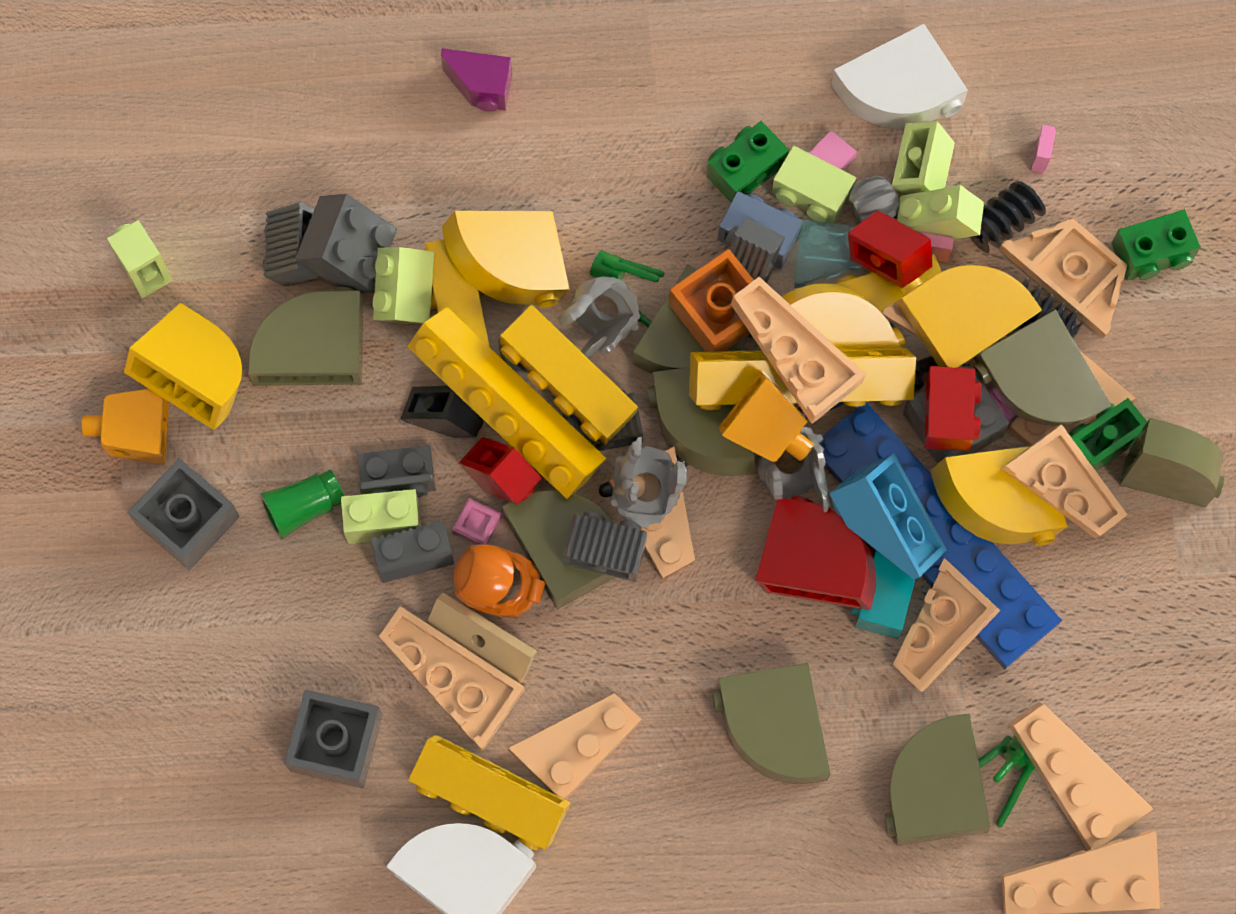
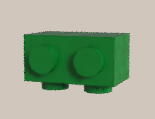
[706,120,789,203]
[1111,209,1201,281]
[1068,398,1147,471]

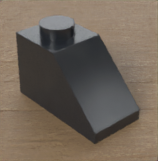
[400,386,484,438]

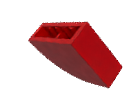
[755,496,876,610]

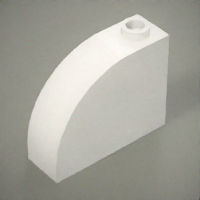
[831,24,968,129]
[386,823,537,914]

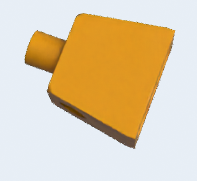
[718,372,814,462]
[82,389,169,465]

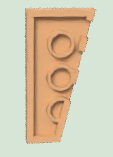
[731,277,866,424]
[379,606,525,752]
[1008,703,1153,850]
[1001,829,1160,914]

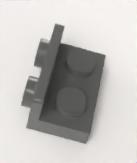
[357,445,436,498]

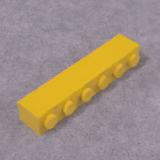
[407,307,607,499]
[689,348,916,410]

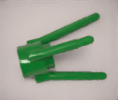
[590,250,665,327]
[978,735,1035,828]

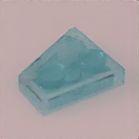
[794,220,862,288]

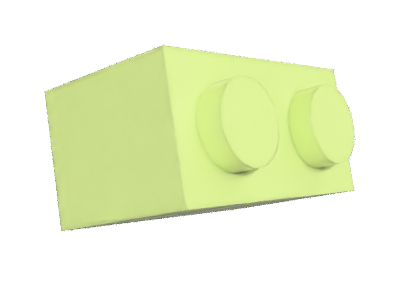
[892,121,955,196]
[771,146,857,226]
[897,185,984,239]
[107,220,173,299]
[373,247,434,324]
[341,489,421,544]

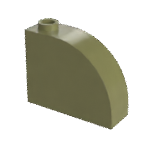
[633,264,754,374]
[248,287,363,386]
[973,310,1112,426]
[648,367,756,476]
[1119,418,1224,508]
[502,490,616,610]
[712,663,830,784]
[885,713,990,846]

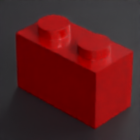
[848,210,933,288]
[924,366,981,451]
[458,437,542,505]

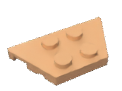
[1000,219,1127,339]

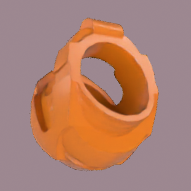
[453,544,545,618]

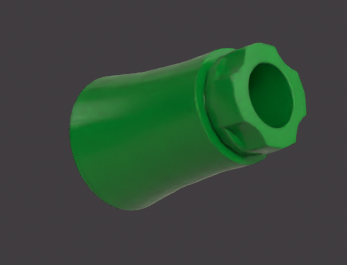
[259,470,344,540]

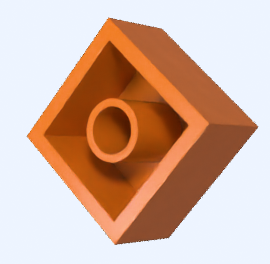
[669,249,754,352]

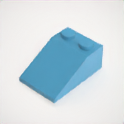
[829,453,947,579]

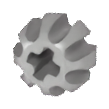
[849,176,900,223]

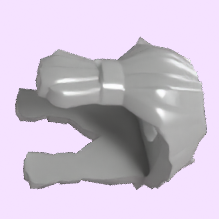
[558,276,640,359]
[757,427,832,512]
[611,437,687,527]

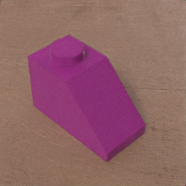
[441,48,512,112]

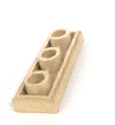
[427,592,537,684]

